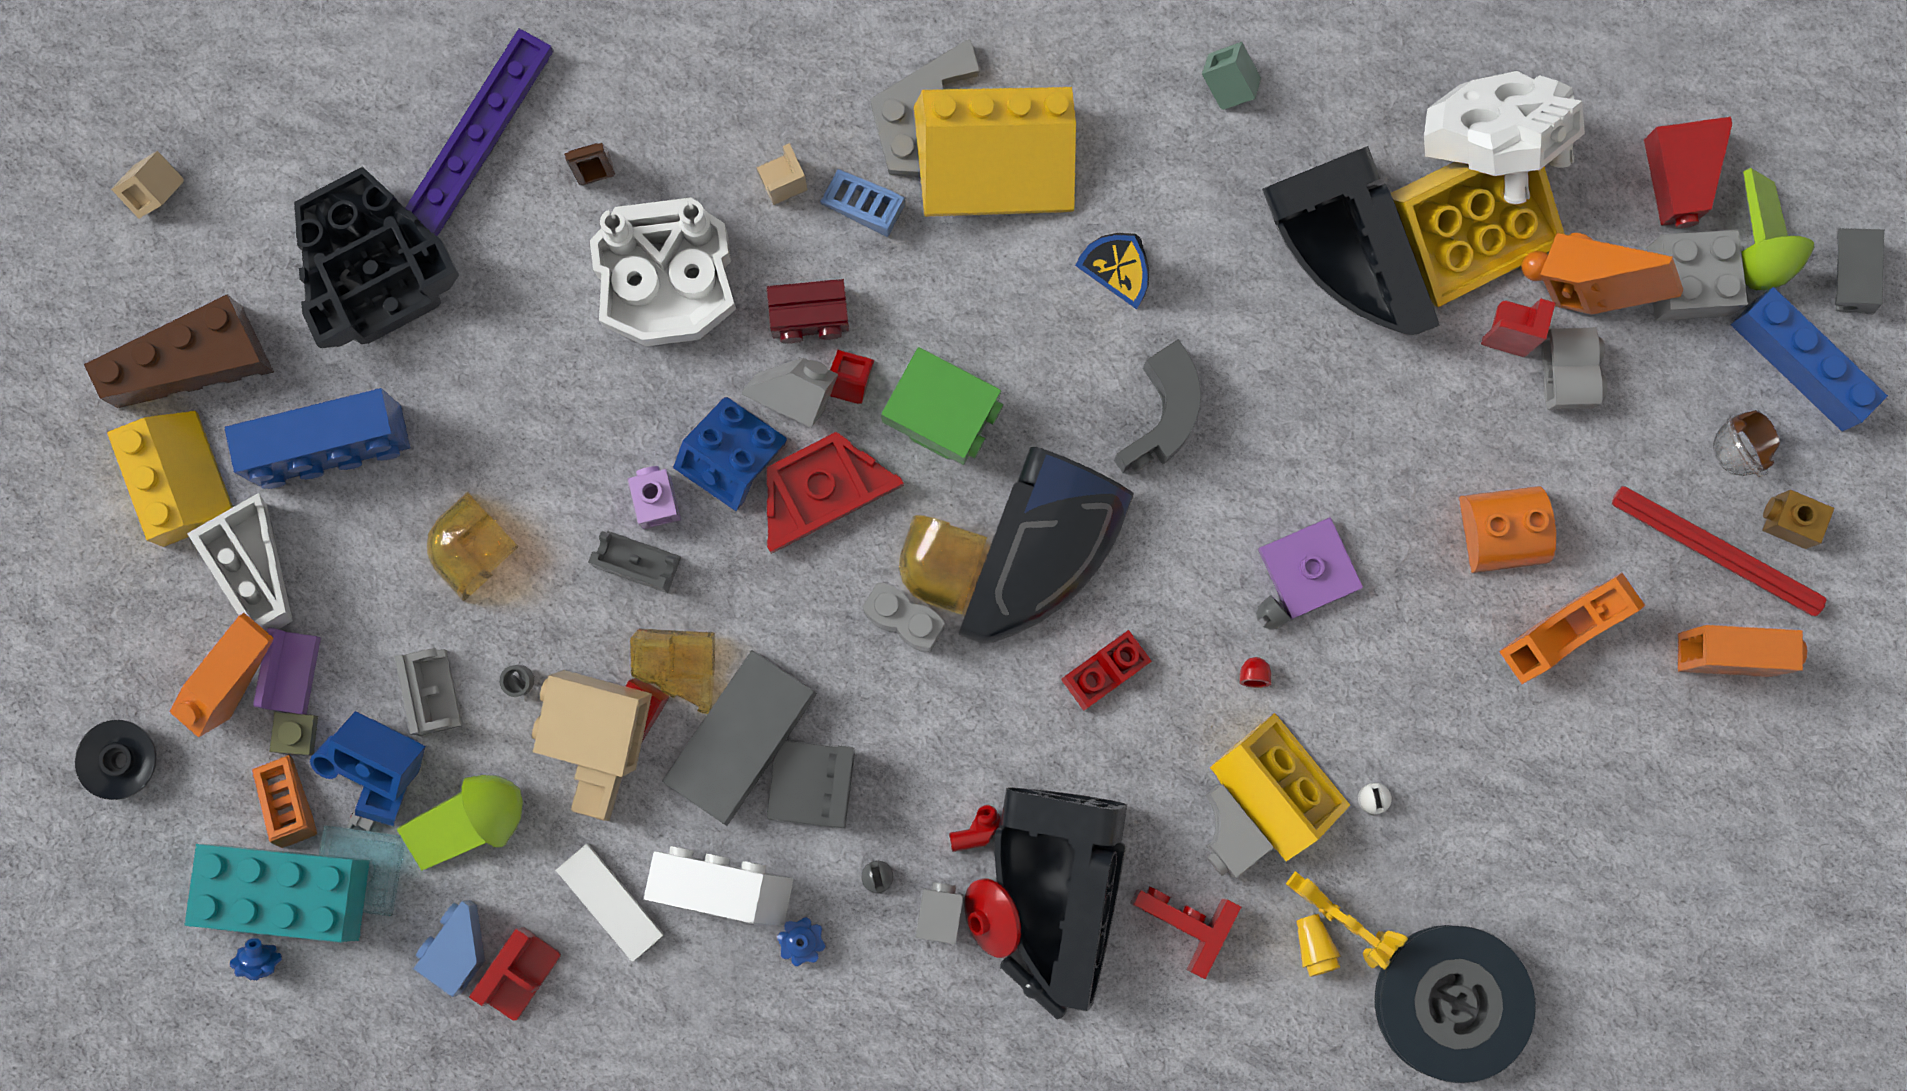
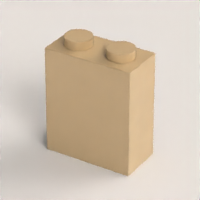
[532,670,652,777]

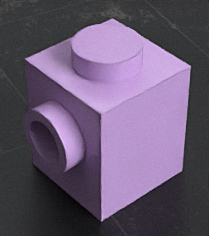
[628,466,681,530]

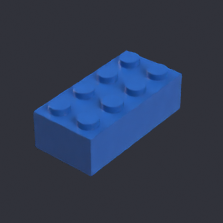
[224,388,411,489]

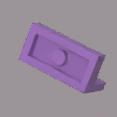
[253,628,321,715]

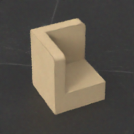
[756,143,808,205]
[111,151,184,219]
[571,765,622,821]

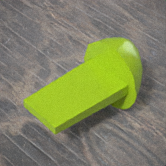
[1741,168,1815,291]
[397,775,523,871]

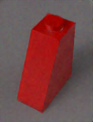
[1644,116,1733,229]

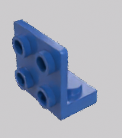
[673,397,787,511]

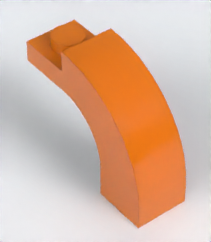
[1499,573,1645,684]

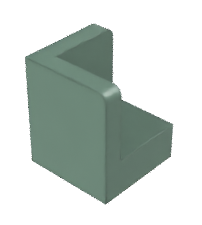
[1202,42,1261,110]

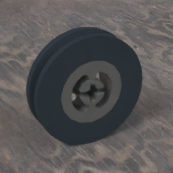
[1374,925,1536,1083]

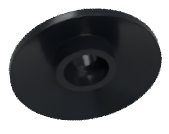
[75,720,156,800]

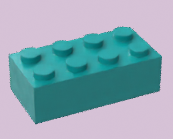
[184,844,370,942]

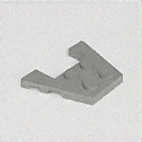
[870,39,979,177]

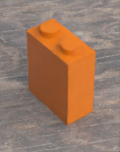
[1678,625,1807,677]

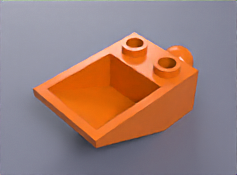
[1522,233,1684,315]

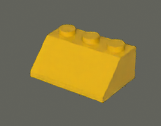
[107,411,233,547]
[1210,713,1350,861]

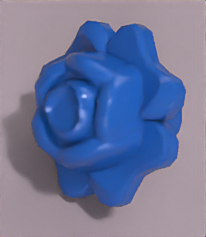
[777,917,826,966]
[230,938,282,981]

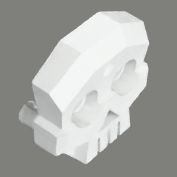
[1424,71,1585,204]
[590,197,736,346]

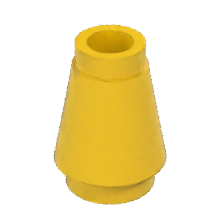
[1296,914,1341,977]

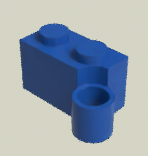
[310,711,426,802]

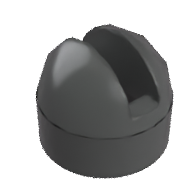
[1256,595,1291,630]
[499,665,534,697]
[861,861,894,893]

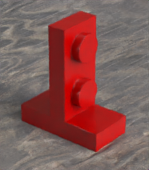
[1130,886,1241,979]

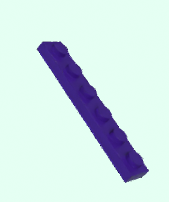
[405,28,554,237]

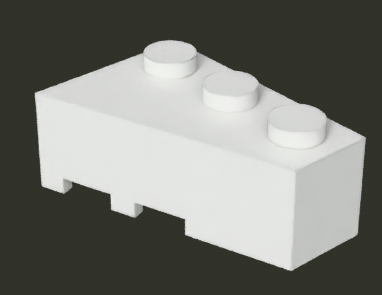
[187,493,293,632]
[644,846,794,926]

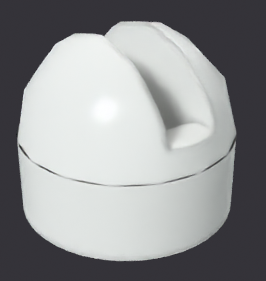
[1358,783,1392,815]

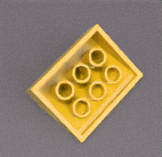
[914,87,1076,217]
[1391,161,1565,307]

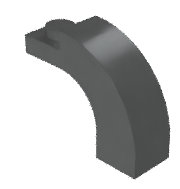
[1114,339,1201,473]

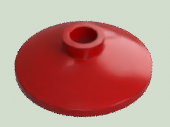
[964,878,1021,958]

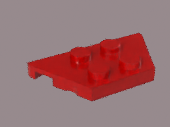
[767,432,904,554]

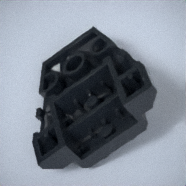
[294,166,459,348]

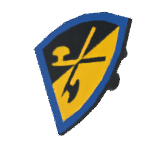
[1075,233,1149,309]

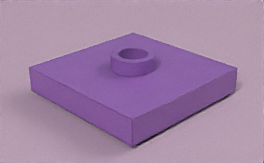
[1258,517,1363,620]

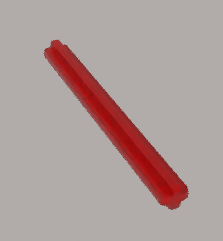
[1612,486,1827,617]

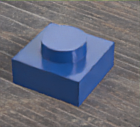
[355,787,407,826]

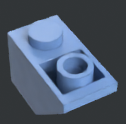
[413,900,485,997]

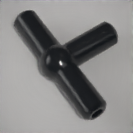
[1000,956,1067,1019]

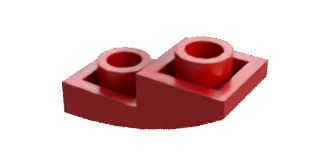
[1061,630,1152,711]

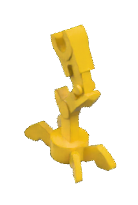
[1286,871,1408,969]

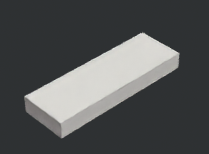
[556,844,665,962]

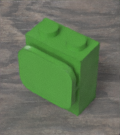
[881,347,1004,465]

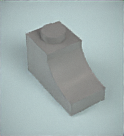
[1205,784,1273,878]

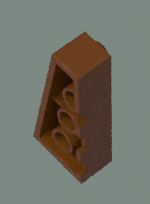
[84,294,274,408]

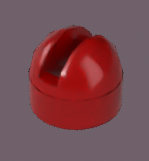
[1239,657,1272,688]

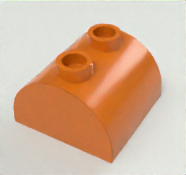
[1459,486,1556,573]

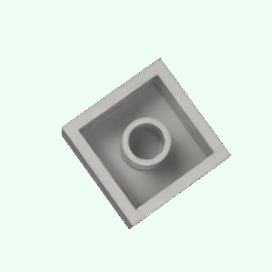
[1647,230,1748,321]

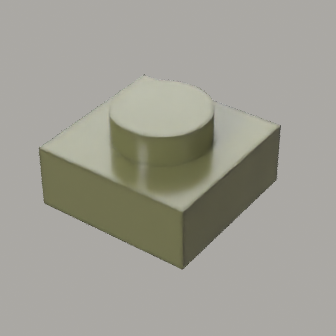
[270,712,318,755]

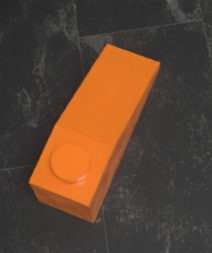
[169,613,274,738]

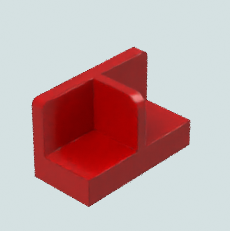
[1481,298,1556,357]
[469,927,561,1021]

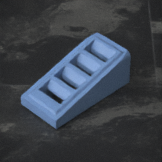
[820,169,905,237]

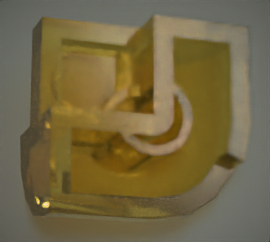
[427,491,519,601]
[899,515,987,615]

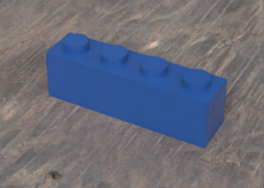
[1730,287,1888,432]

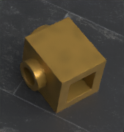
[1762,490,1835,549]

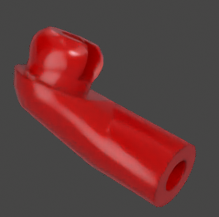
[949,805,1000,852]

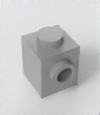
[915,882,963,944]

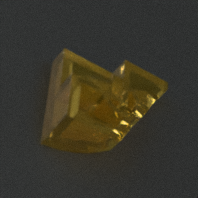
[630,629,715,714]

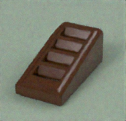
[564,143,616,186]

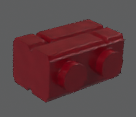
[767,279,849,344]

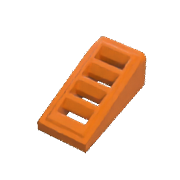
[252,755,318,848]

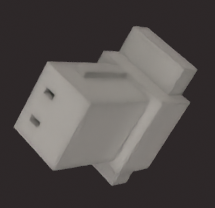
[347,811,376,831]

